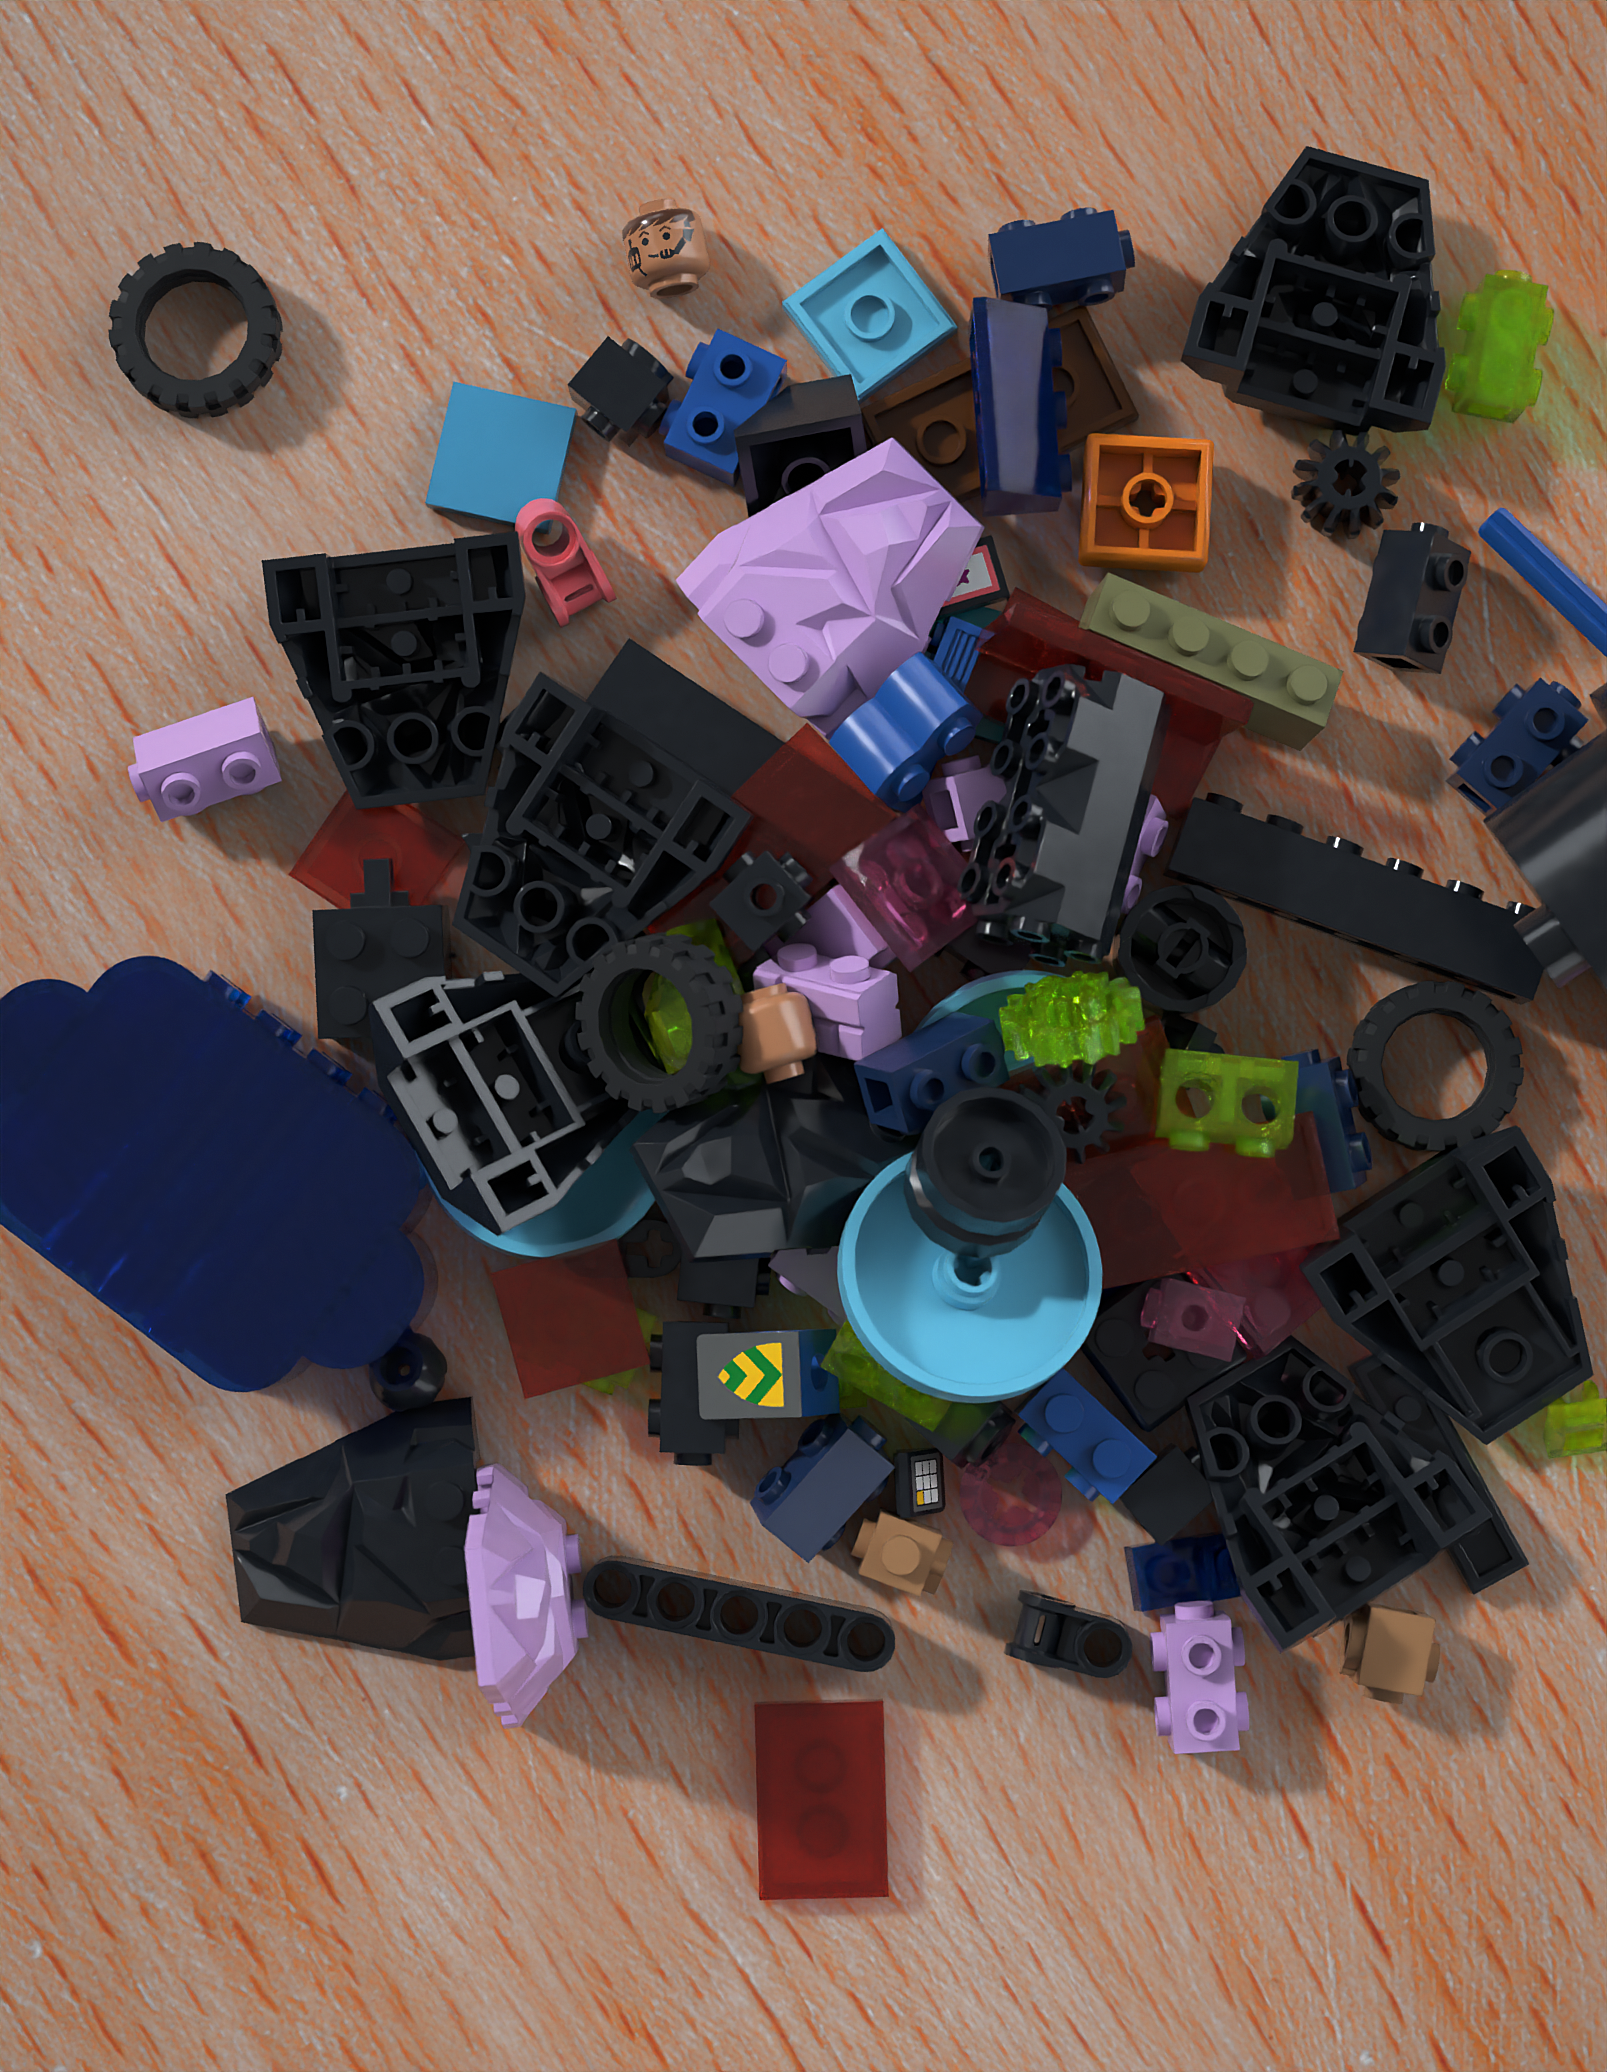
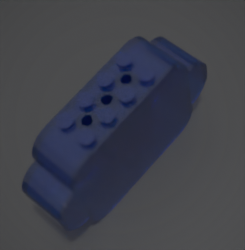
[0,956,438,1392]

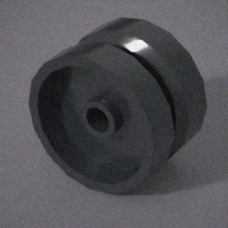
[903,1086,1067,1259]

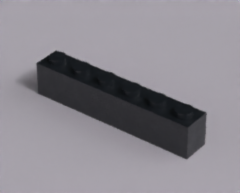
[1163,793,1544,1005]

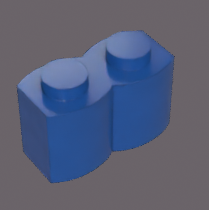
[829,652,984,806]

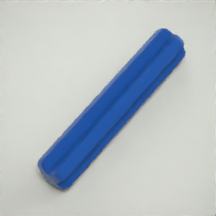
[1478,507,1607,656]

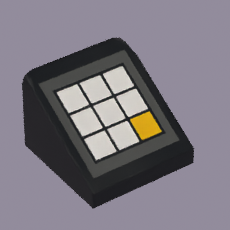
[893,1448,946,1518]

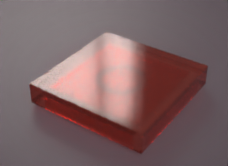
[288,789,466,909]
[490,1238,651,1399]

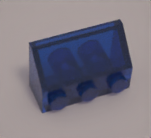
[968,297,1072,517]

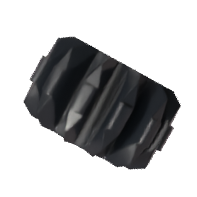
[1291,430,1400,539]
[1017,1052,1127,1165]

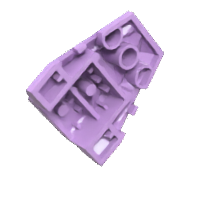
[676,438,985,741]
[465,1463,589,1729]

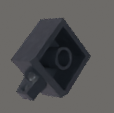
[312,858,452,1039]

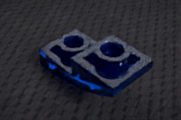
[1124,1531,1242,1612]

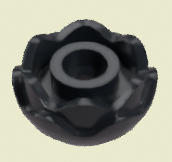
[368,1332,447,1412]

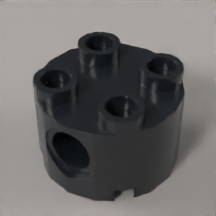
[1112,885,1247,1018]

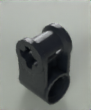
[1004,1590,1132,1678]

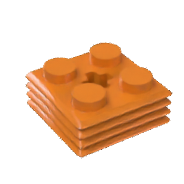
[1078,433,1214,573]

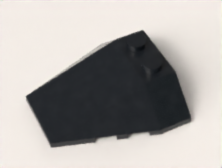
[368,971,675,1236]
[1299,1126,1594,1445]

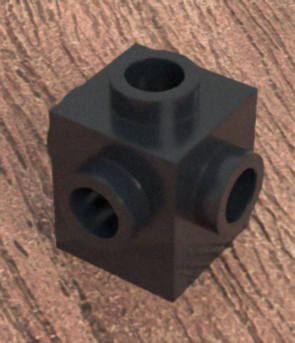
[709,850,815,952]

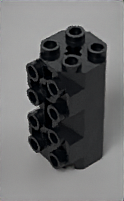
[957,664,1172,967]

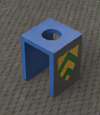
[697,1328,840,1420]

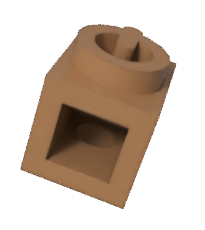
[851,1507,954,1597]
[1339,1603,1440,1704]

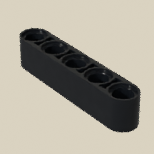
[583,1555,895,1672]

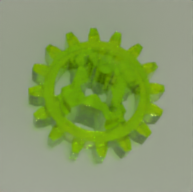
[999,971,1145,1068]

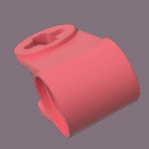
[515,498,617,628]

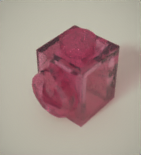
[1140,1278,1246,1362]

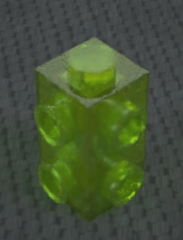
[1446,270,1554,424]

